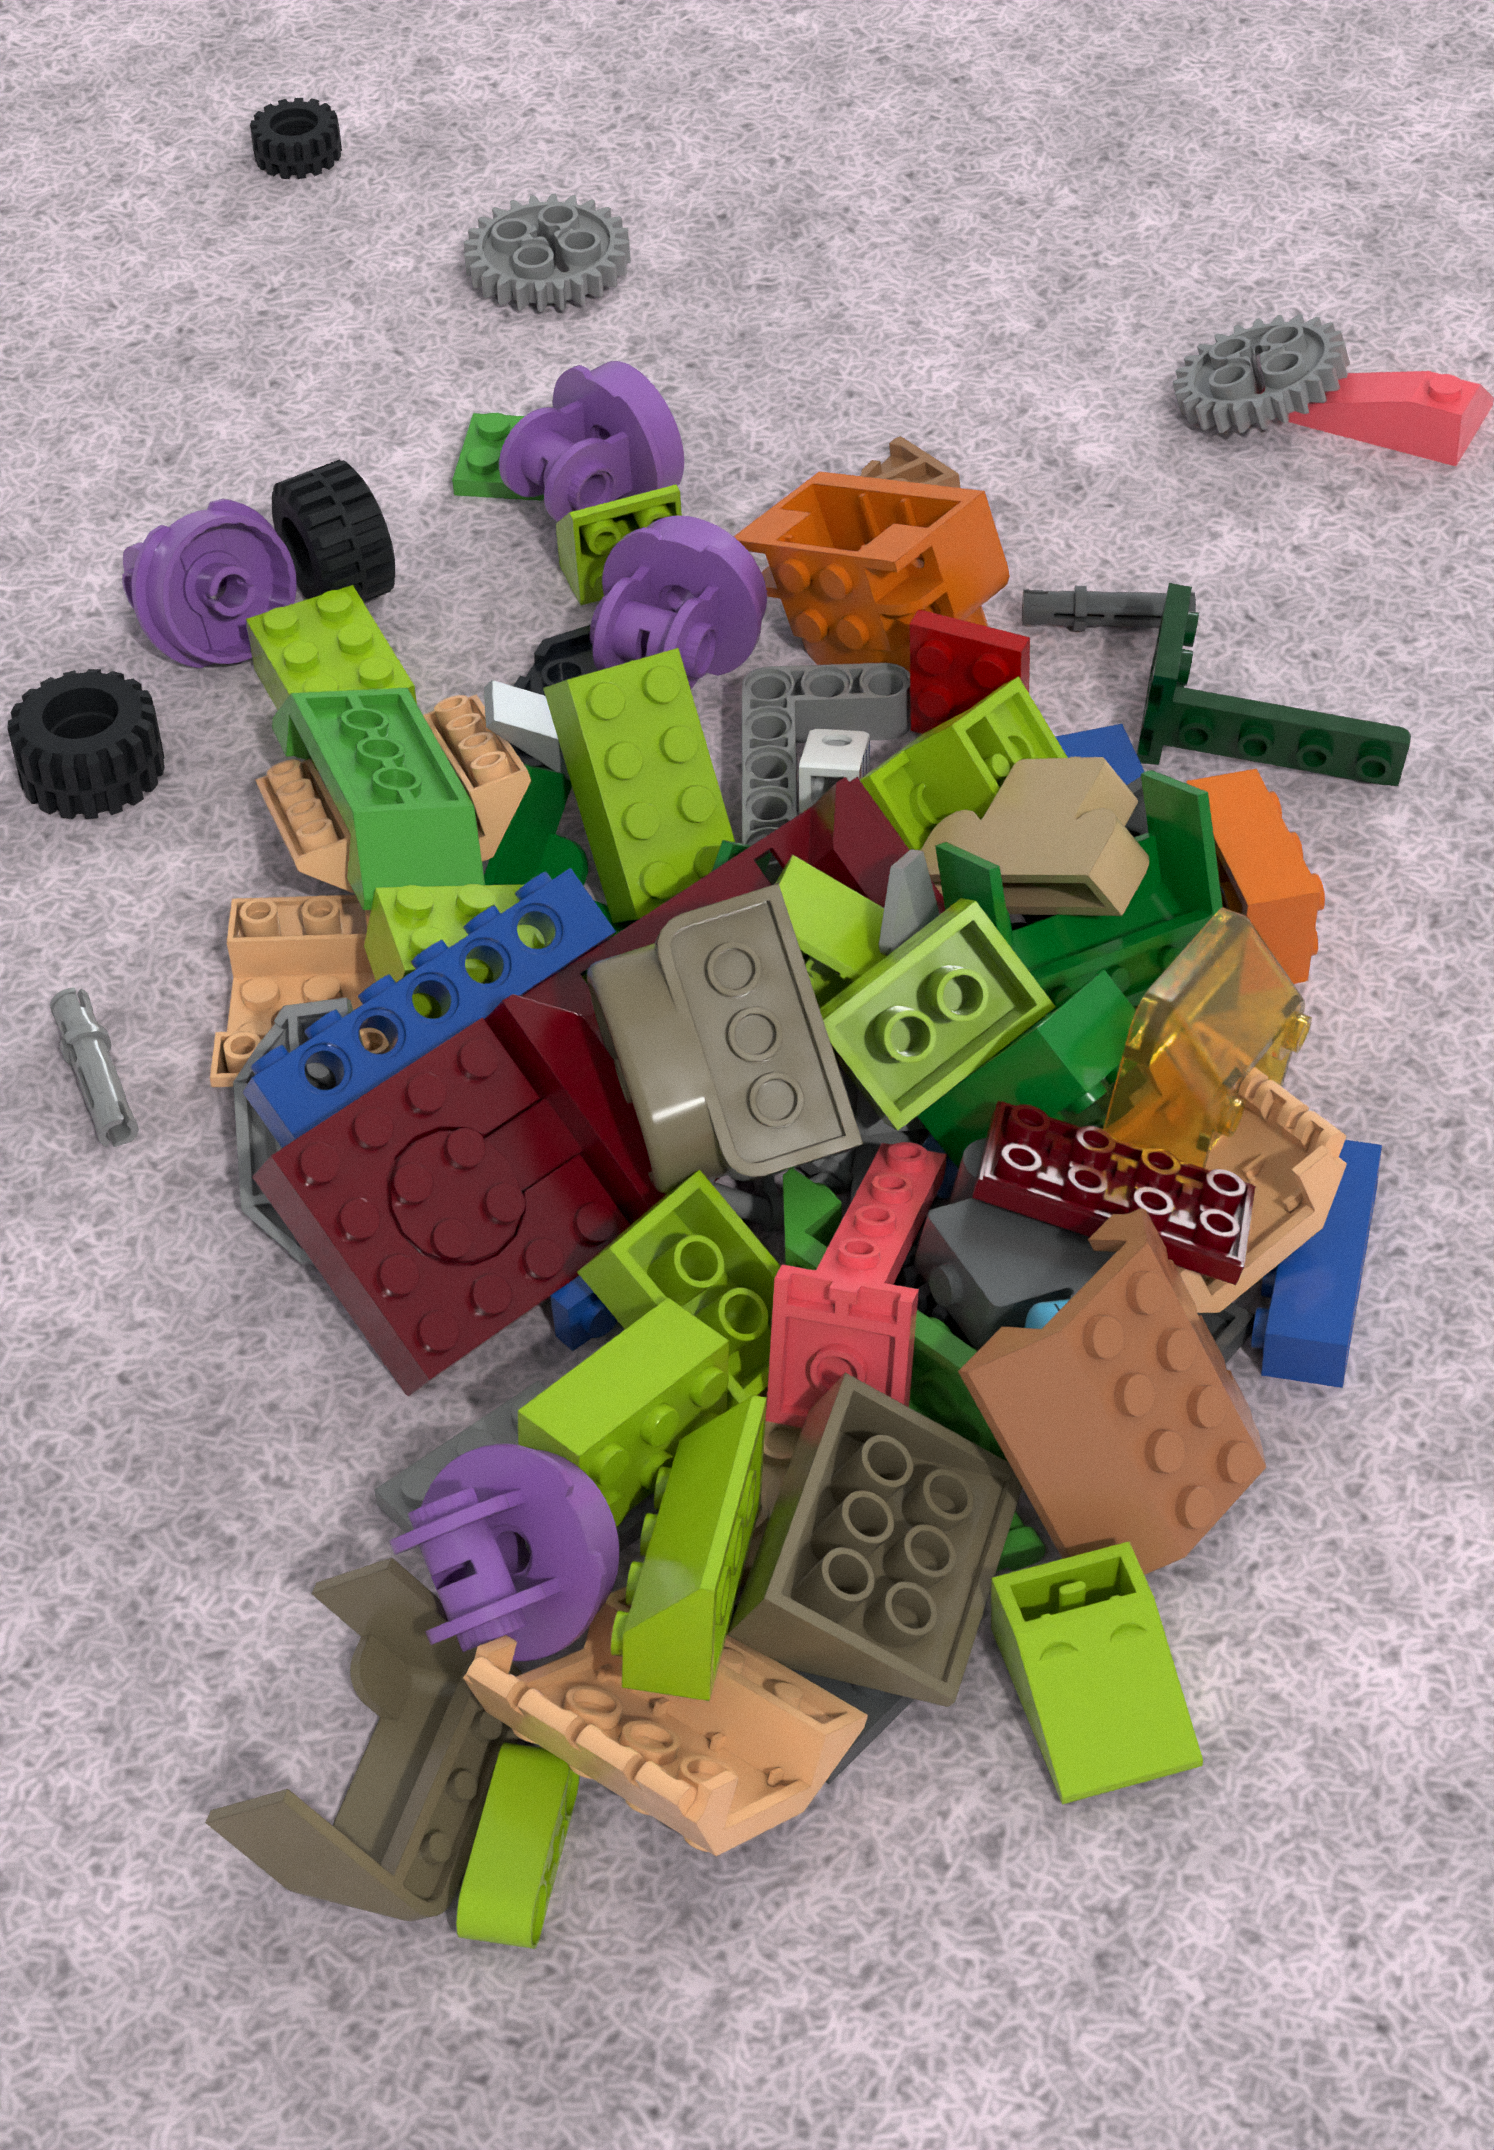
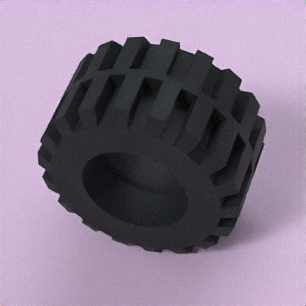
[272,459,395,602]
[8,669,165,819]

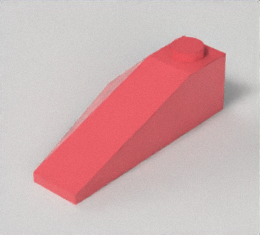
[1260,371,1494,466]

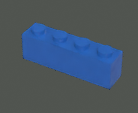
[1251,1140,1382,1388]

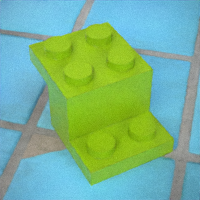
[860,676,1068,850]

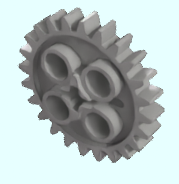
[464,194,631,312]
[1173,314,1350,433]

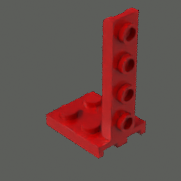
[909,609,1030,734]

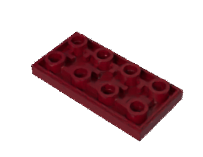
[972,1101,1256,1285]

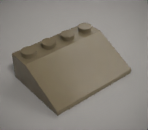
[727,1373,1022,1707]

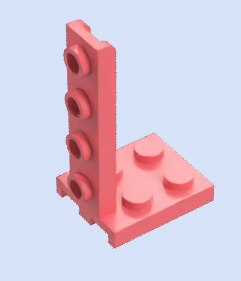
[766,1142,947,1428]

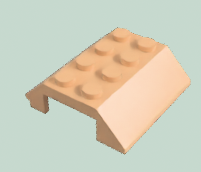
[1104,1024,1347,1313]
[463,1586,868,1856]

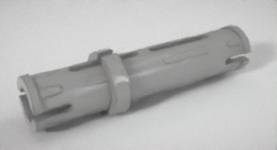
[50,988,139,1147]

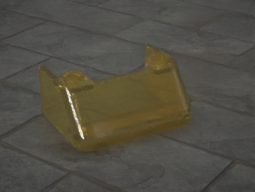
[1103,907,1312,1168]

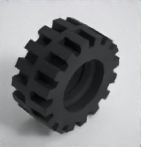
[250,98,342,179]

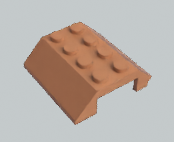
[958,1208,1266,1575]

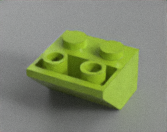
[555,484,682,606]
[775,854,886,1009]

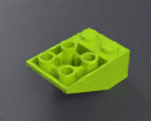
[991,1542,1203,1804]

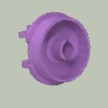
[499,361,684,522]
[122,498,297,668]
[589,516,767,689]
[389,1444,619,1661]

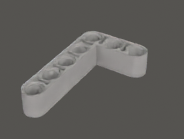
[742,663,911,885]

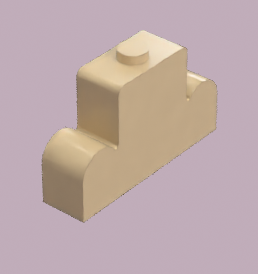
[920,757,1149,916]

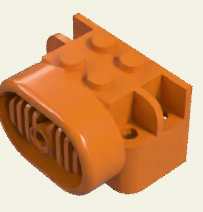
[734,471,1010,673]

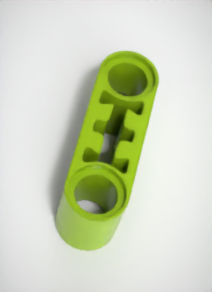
[456,1742,580,1949]

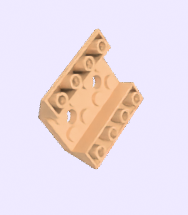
[255,694,531,894]
[210,895,389,1087]

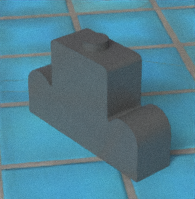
[914,1138,1116,1351]

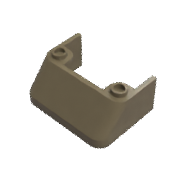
[205,1558,522,1921]

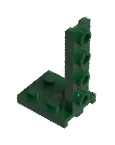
[1137,583,1411,786]

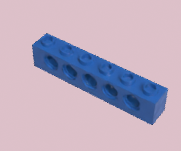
[243,868,616,1148]

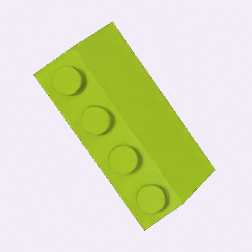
[611,1395,767,1701]

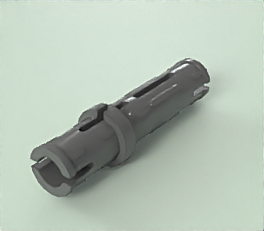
[1022,585,1196,631]

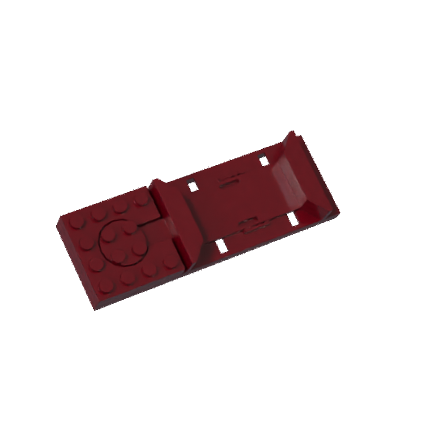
[252,777,945,1396]

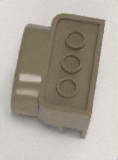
[587,883,863,1194]

